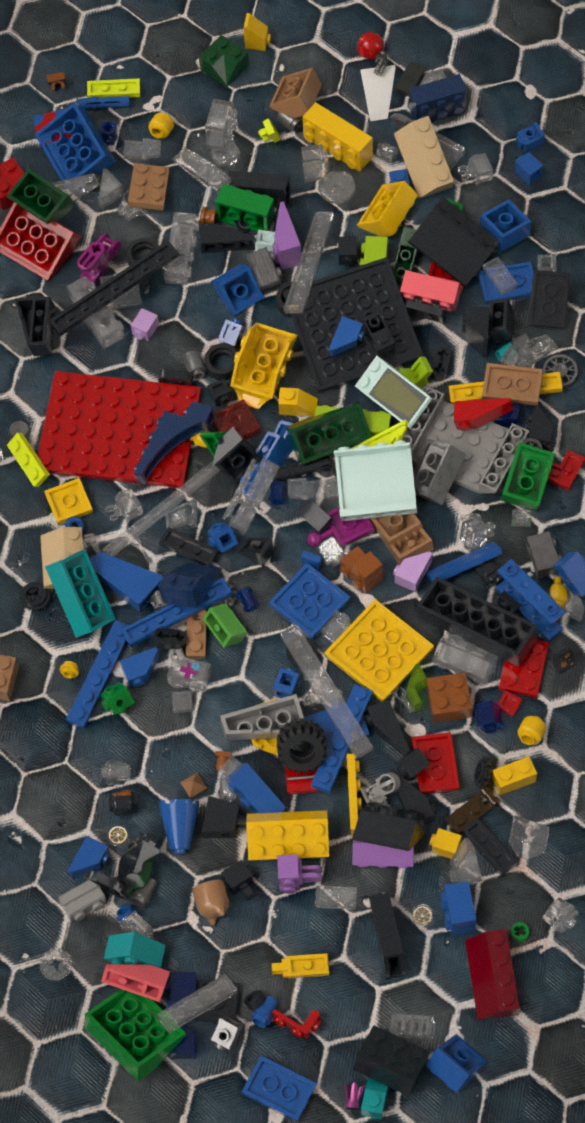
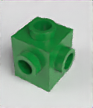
[100,682,135,715]

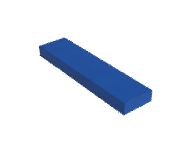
[425,542,502,582]

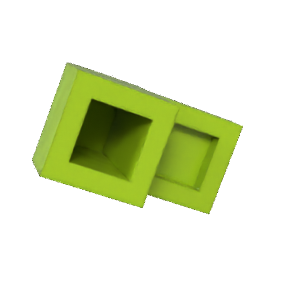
[398,357,433,389]

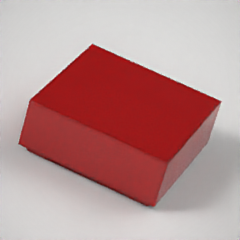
[496,690,523,717]

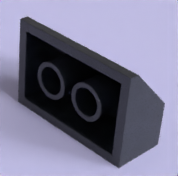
[352,802,425,851]

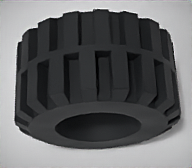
[277,718,328,774]

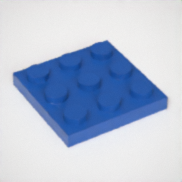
[269,563,350,640]

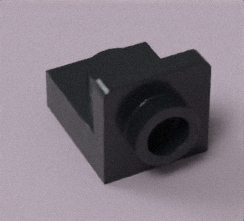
[475,559,504,588]
[498,591,521,617]

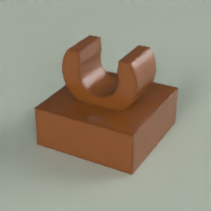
[47,72,65,91]

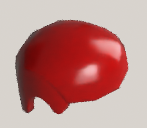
[357,32,384,59]

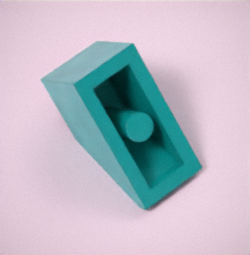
[361,1078,389,1120]

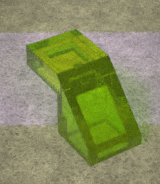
[406,663,427,713]

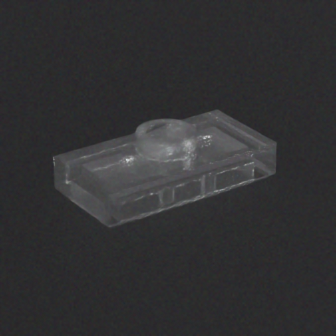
[482,257,518,295]

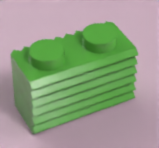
[203,603,247,647]

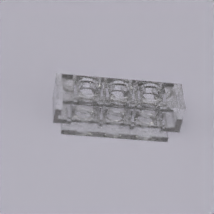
[164,212,199,285]
[67,276,125,348]
[222,458,280,536]

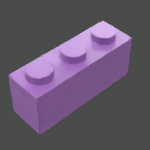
[352,840,414,868]

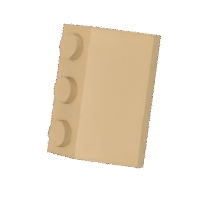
[40,527,83,589]

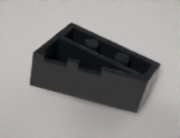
[15,296,56,356]

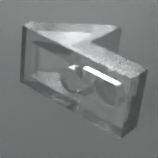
[165,499,198,529]

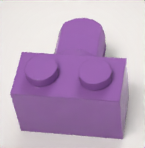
[277,854,322,894]

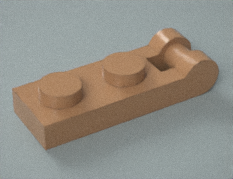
[186,609,207,659]

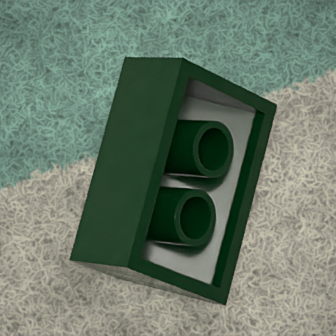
[6,168,74,224]

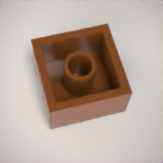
[426,672,473,723]

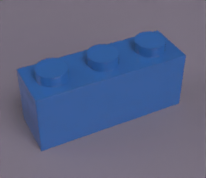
[225,763,286,814]

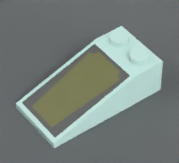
[355,356,433,429]

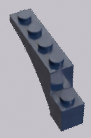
[134,401,216,484]

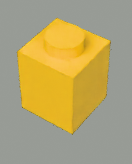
[429,828,462,860]

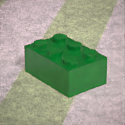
[215,184,275,233]

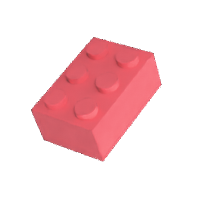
[400,270,461,313]

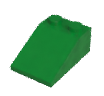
[500,442,555,512]

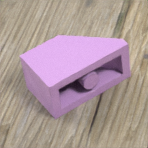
[393,552,433,592]

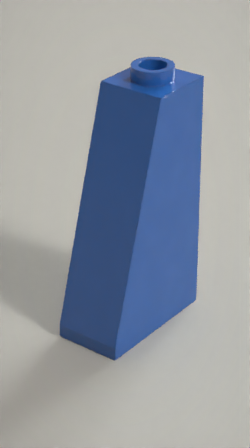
[90,551,164,612]

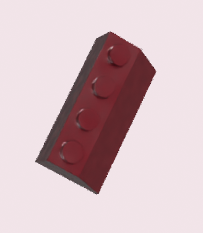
[465,929,520,1021]

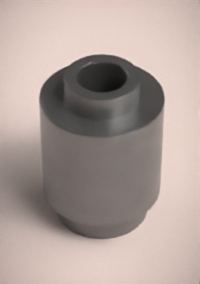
[277,112,303,131]
[183,350,207,379]

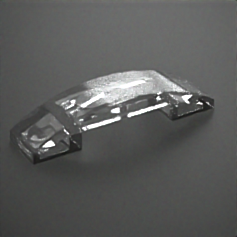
[288,478,339,500]

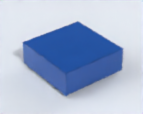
[301,551,322,571]

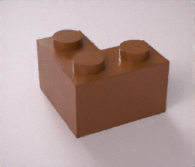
[340,546,383,594]

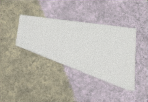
[360,65,395,121]

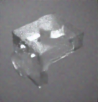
[210,141,241,167]
[317,536,347,566]

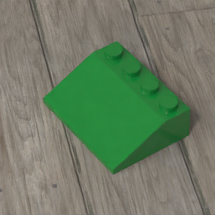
[85,989,186,1081]

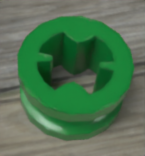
[511,922,529,943]

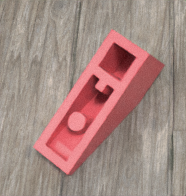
[101,964,170,1002]

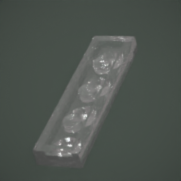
[157,974,237,1033]

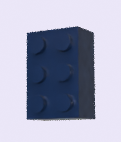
[409,74,467,121]

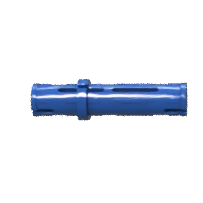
[76,96,130,110]

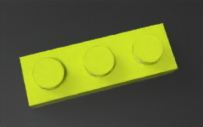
[87,78,140,98]
[7,433,50,487]

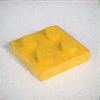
[44,478,93,525]

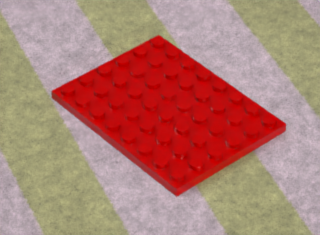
[38,371,201,489]

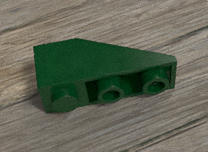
[393,227,419,283]

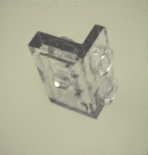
[120,911,155,940]

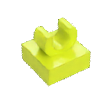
[258,118,281,143]

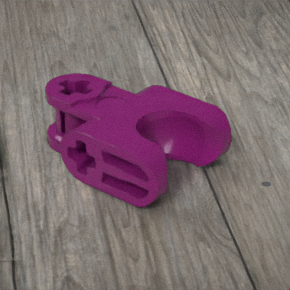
[77,233,121,288]

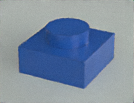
[389,169,410,186]

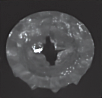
[39,948,72,981]

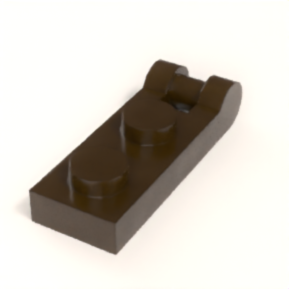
[445,786,501,835]

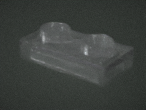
[315,885,357,909]

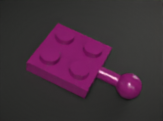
[307,507,374,548]

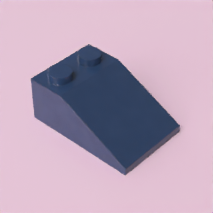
[158,563,222,608]

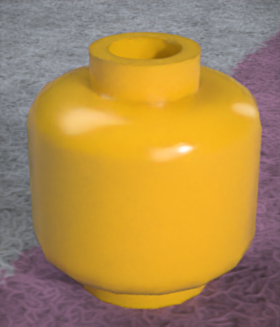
[148,112,174,139]
[517,716,546,745]

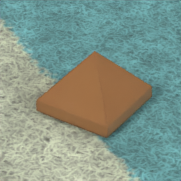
[180,772,208,799]

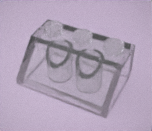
[432,632,500,684]

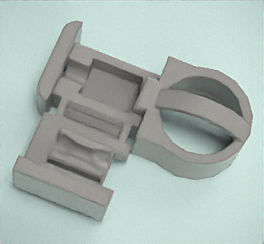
[361,772,400,806]

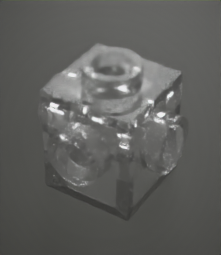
[542,897,579,933]

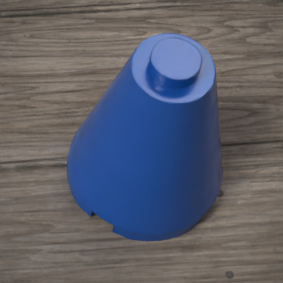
[159,799,199,855]

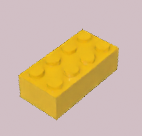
[303,102,373,172]
[246,810,329,860]

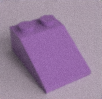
[272,201,302,271]

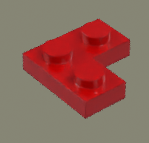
[547,450,585,491]

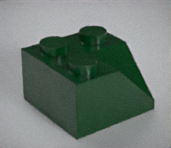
[199,35,249,87]

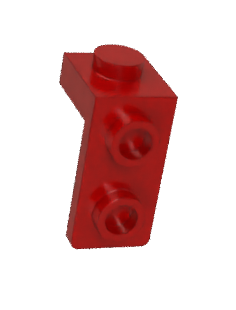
[272,1009,322,1040]

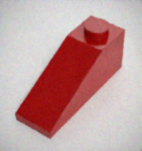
[454,398,513,431]

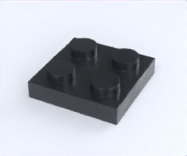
[405,299,446,324]

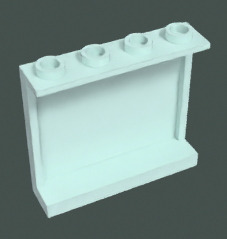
[334,441,417,521]

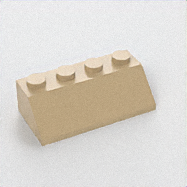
[394,116,454,199]

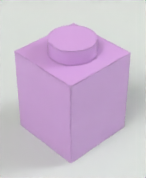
[131,308,159,341]

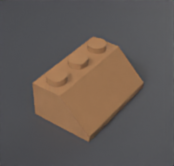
[270,67,322,118]

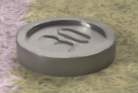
[10,421,29,437]

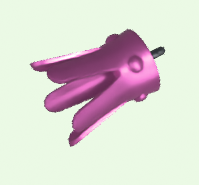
[344,1082,366,1116]

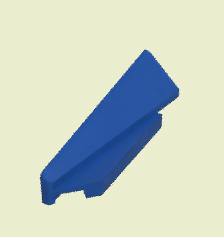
[240,420,294,503]

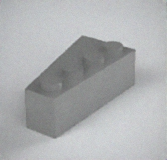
[220,694,304,740]

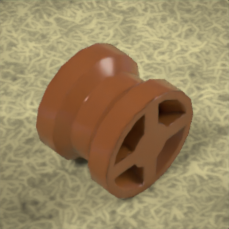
[200,206,217,225]

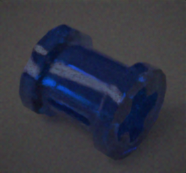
[100,121,118,144]
[268,481,286,505]
[236,587,260,613]

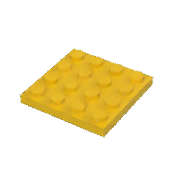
[324,599,434,702]

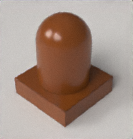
[215,751,233,773]

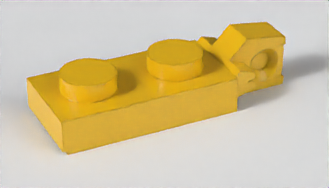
[271,953,329,978]

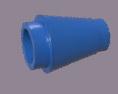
[251,996,278,1028]

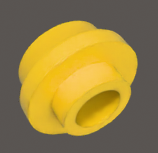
[59,661,79,679]

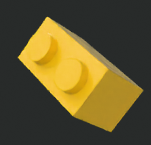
[491,756,537,796]

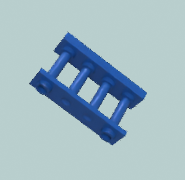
[495,559,565,643]

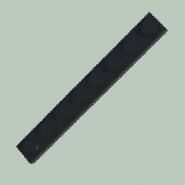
[49,240,179,337]

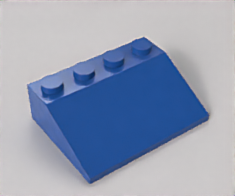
[35,102,116,189]

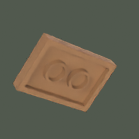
[128,163,169,211]
[482,363,543,406]

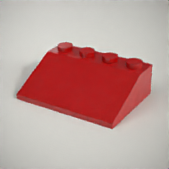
[0,203,81,281]

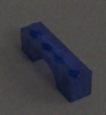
[167,972,197,1059]

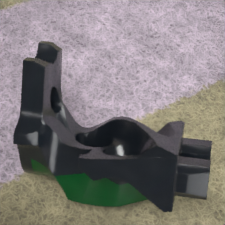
[83,833,160,900]

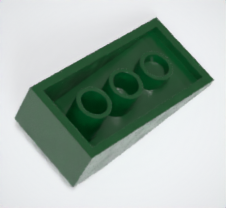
[286,402,372,464]

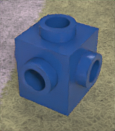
[207,522,238,552]

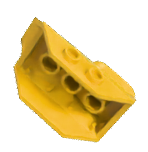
[230,323,298,409]

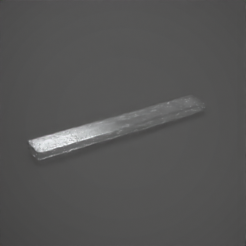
[284,212,334,313]
[102,461,220,556]
[280,625,373,759]

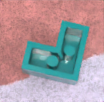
[104,932,165,968]

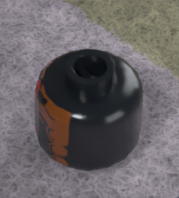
[109,789,138,816]

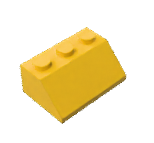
[357,181,418,237]

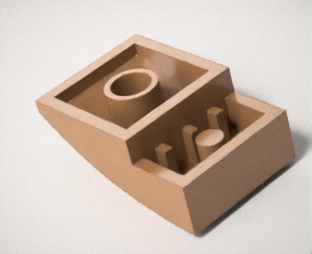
[370,514,434,565]

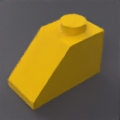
[243,13,271,51]
[279,387,318,417]

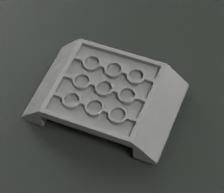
[402,386,529,494]

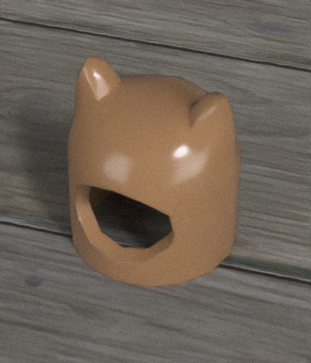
[192,880,229,925]

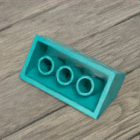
[45,549,116,637]

